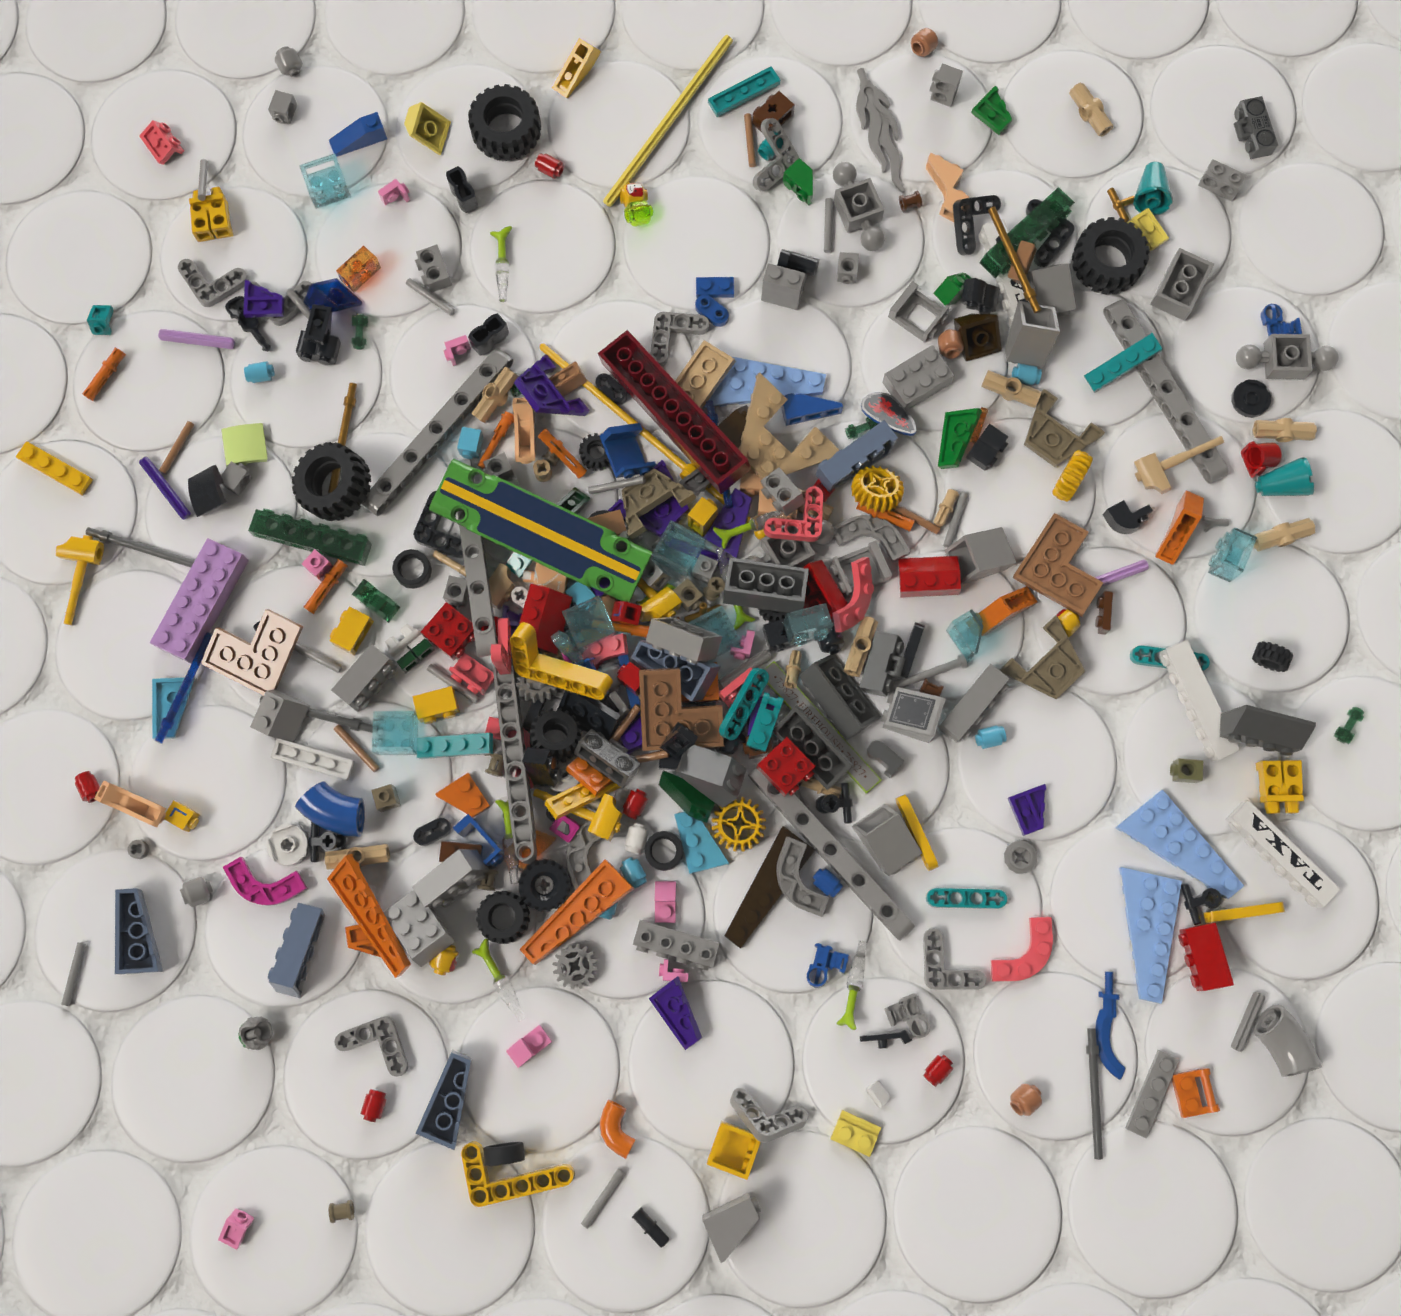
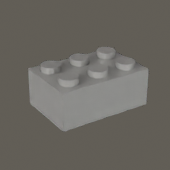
[1150,248,1214,321]
[882,345,954,410]
[645,617,722,664]
[331,644,397,712]
[412,849,490,908]
[383,890,455,967]

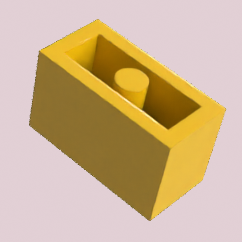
[688,497,718,537]
[329,606,374,656]
[412,686,460,724]

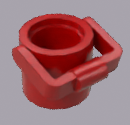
[1241,441,1282,478]

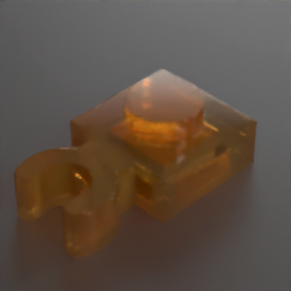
[969,407,988,444]

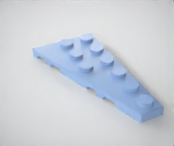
[703,357,826,409]
[1115,789,1244,899]
[1119,867,1182,1004]

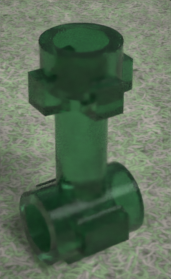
[351,313,368,350]
[845,417,878,440]
[1333,707,1364,744]

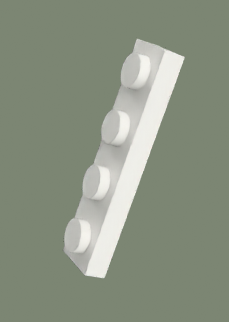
[270,738,355,781]

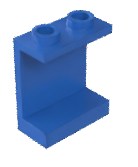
[600,423,657,479]
[453,814,506,868]

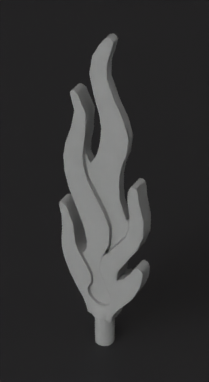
[856,68,905,193]

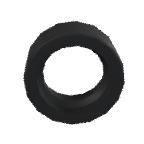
[392,549,432,589]
[644,831,683,871]
[483,1142,525,1166]

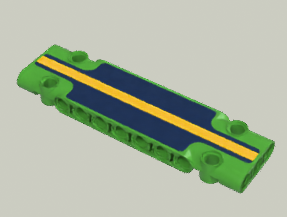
[429,458,653,602]

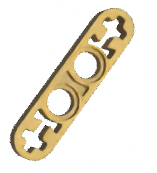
[895,794,939,871]
[1203,902,1285,923]

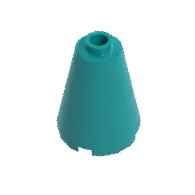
[1133,161,1173,215]
[1255,457,1314,496]

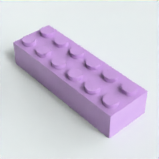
[150,538,249,664]

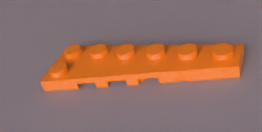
[327,854,411,978]
[519,859,634,965]

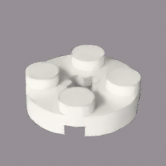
[267,824,309,866]

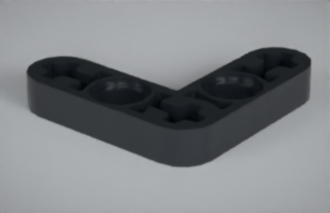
[953,195,1001,256]
[1026,199,1074,267]
[413,491,463,558]

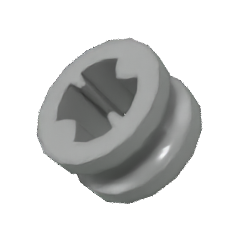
[128,840,149,859]

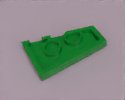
[938,408,982,469]

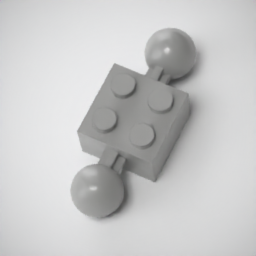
[833,162,885,251]
[1236,334,1339,380]
[744,520,834,568]

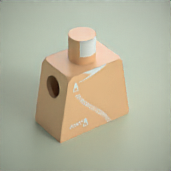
[523,563,568,594]

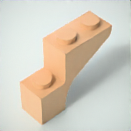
[926,153,969,222]
[512,397,537,464]
[740,470,797,521]
[94,781,166,827]

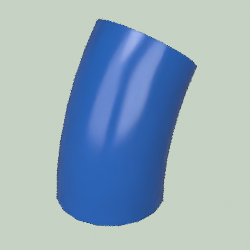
[295,781,365,837]

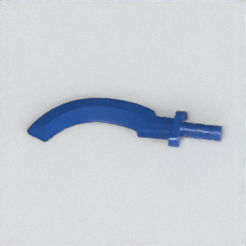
[1095,972,1125,1080]

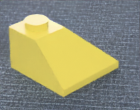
[404,102,451,155]

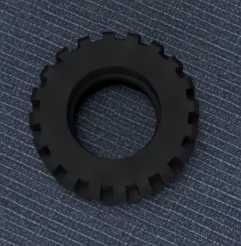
[468,84,541,161]
[1072,217,1150,295]
[292,442,371,521]

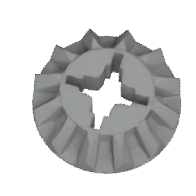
[1004,841,1037,874]

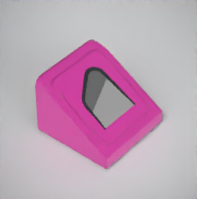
[549,815,580,843]

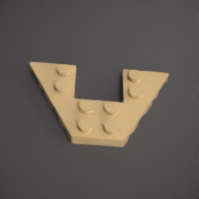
[739,372,839,479]

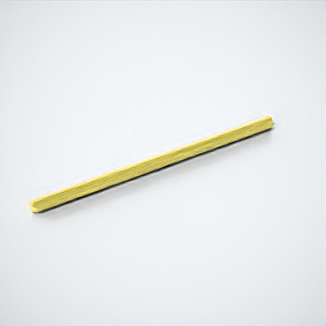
[603,35,733,207]

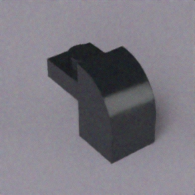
[1102,500,1153,534]

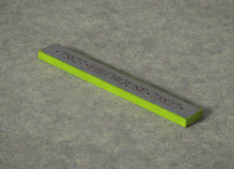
[764,661,881,794]

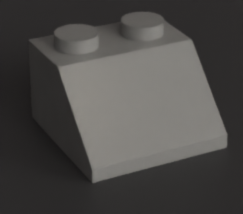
[250,689,310,742]

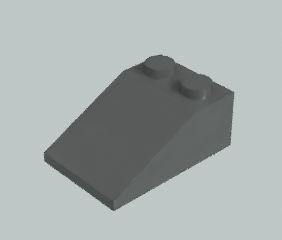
[676,745,747,808]

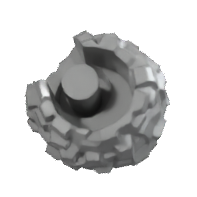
[238,1016,273,1050]

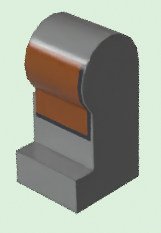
[867,740,904,778]

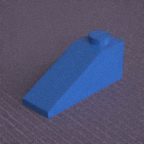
[329,112,387,157]
[781,393,843,426]

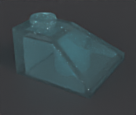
[946,609,983,663]

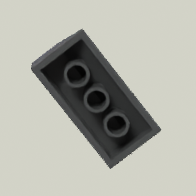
[723,557,809,615]
[799,654,881,740]
[773,705,853,790]
[1220,705,1316,756]

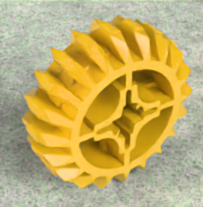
[1052,450,1093,502]
[851,465,904,513]
[712,797,766,852]

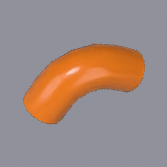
[600,1100,636,1159]

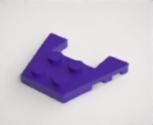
[514,354,590,416]
[608,460,690,538]

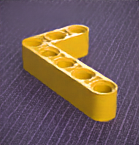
[510,622,613,700]
[461,1141,575,1207]

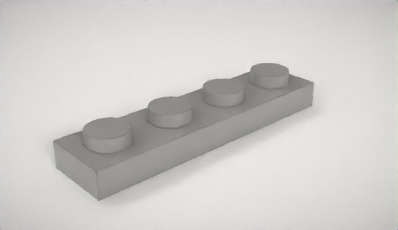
[1125,1050,1179,1139]

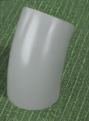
[1253,1004,1322,1077]

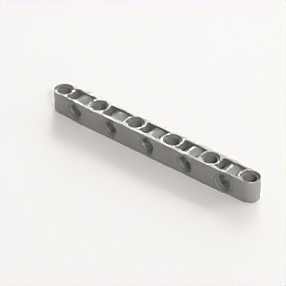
[1103,299,1229,484]
[362,348,513,516]
[457,459,498,657]
[493,654,537,864]
[748,767,915,941]

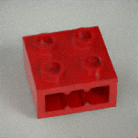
[420,602,475,661]
[757,737,816,797]

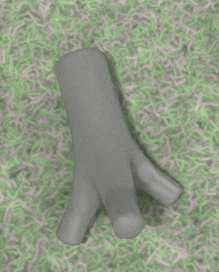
[1202,514,1229,532]

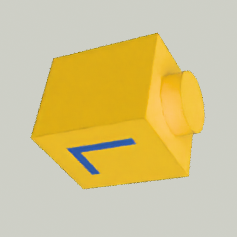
[164,800,200,832]

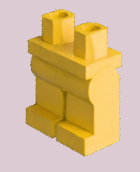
[189,187,234,242]
[1255,760,1304,814]

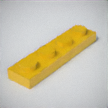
[16,441,93,496]
[544,782,621,820]

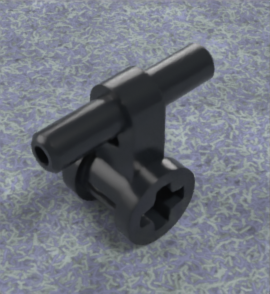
[815,783,853,824]
[309,822,346,862]
[1181,884,1221,925]

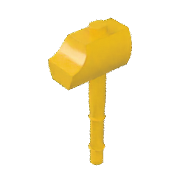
[56,535,104,625]
[638,578,682,622]
[533,788,623,842]

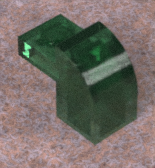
[351,579,400,623]

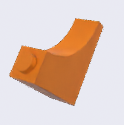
[1155,490,1204,565]
[966,586,1038,639]

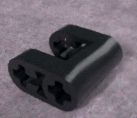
[777,249,820,276]

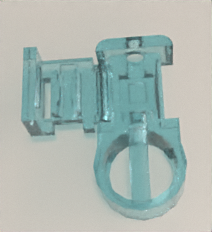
[551,629,584,665]

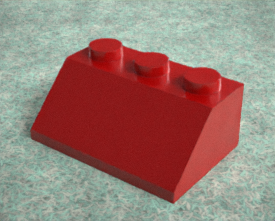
[898,556,961,598]
[802,560,848,633]
[519,584,573,655]
[1178,922,1234,991]

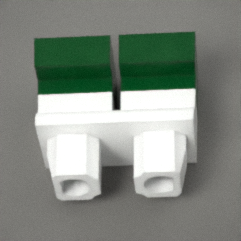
[385,624,435,674]

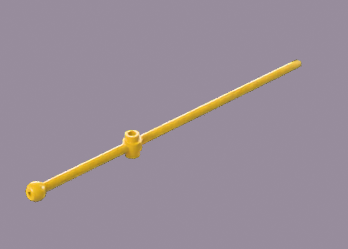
[540,343,766,540]

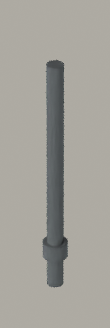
[86,527,194,568]
[260,696,377,733]
[1086,1028,1103,1160]

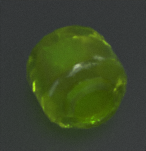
[624,200,653,227]

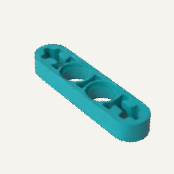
[1130,646,1210,671]
[719,668,769,740]
[926,888,1007,909]

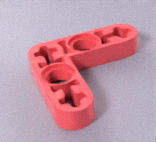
[763,486,823,542]
[491,618,512,675]

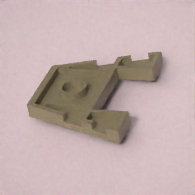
[1024,389,1105,467]
[622,469,696,540]
[1000,615,1085,699]

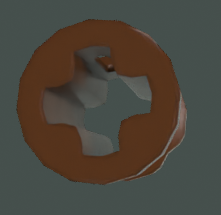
[899,191,922,212]
[919,678,944,697]

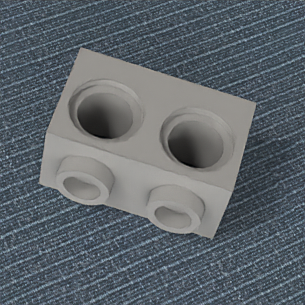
[929,63,963,107]
[1198,159,1247,201]
[415,244,452,293]
[760,467,805,516]

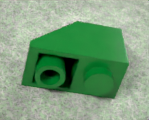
[783,158,813,205]
[933,272,971,306]

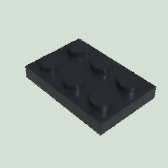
[558,690,621,740]

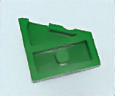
[971,86,1012,135]

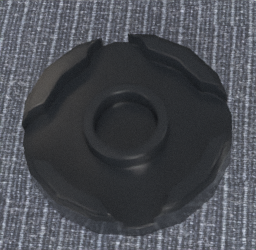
[1231,379,1271,418]

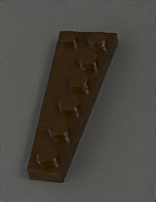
[724,826,815,949]

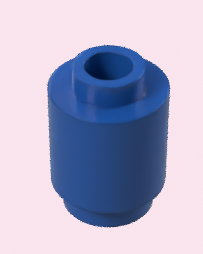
[812,868,843,898]

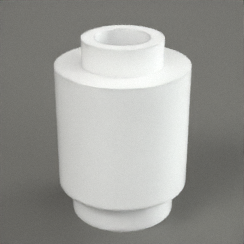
[625,823,649,855]

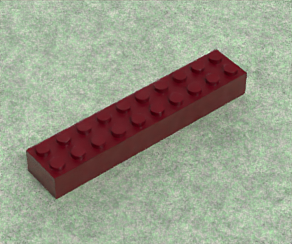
[597,330,751,494]

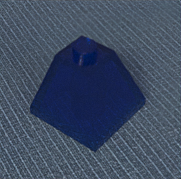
[303,278,363,312]

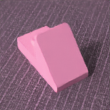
[655,881,676,923]
[506,1025,552,1068]

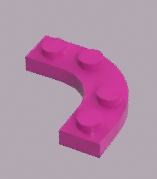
[223,857,308,905]

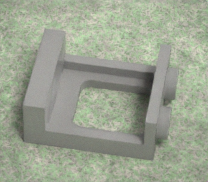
[888,281,950,343]
[830,540,892,598]

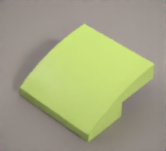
[221,423,268,467]

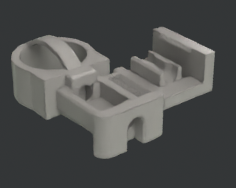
[884,994,930,1038]

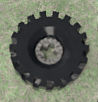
[518,858,571,912]

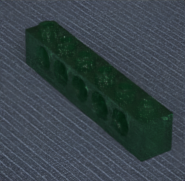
[980,187,1075,279]
[248,508,372,566]

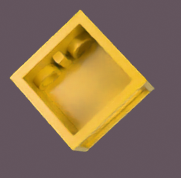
[707,1120,761,1180]

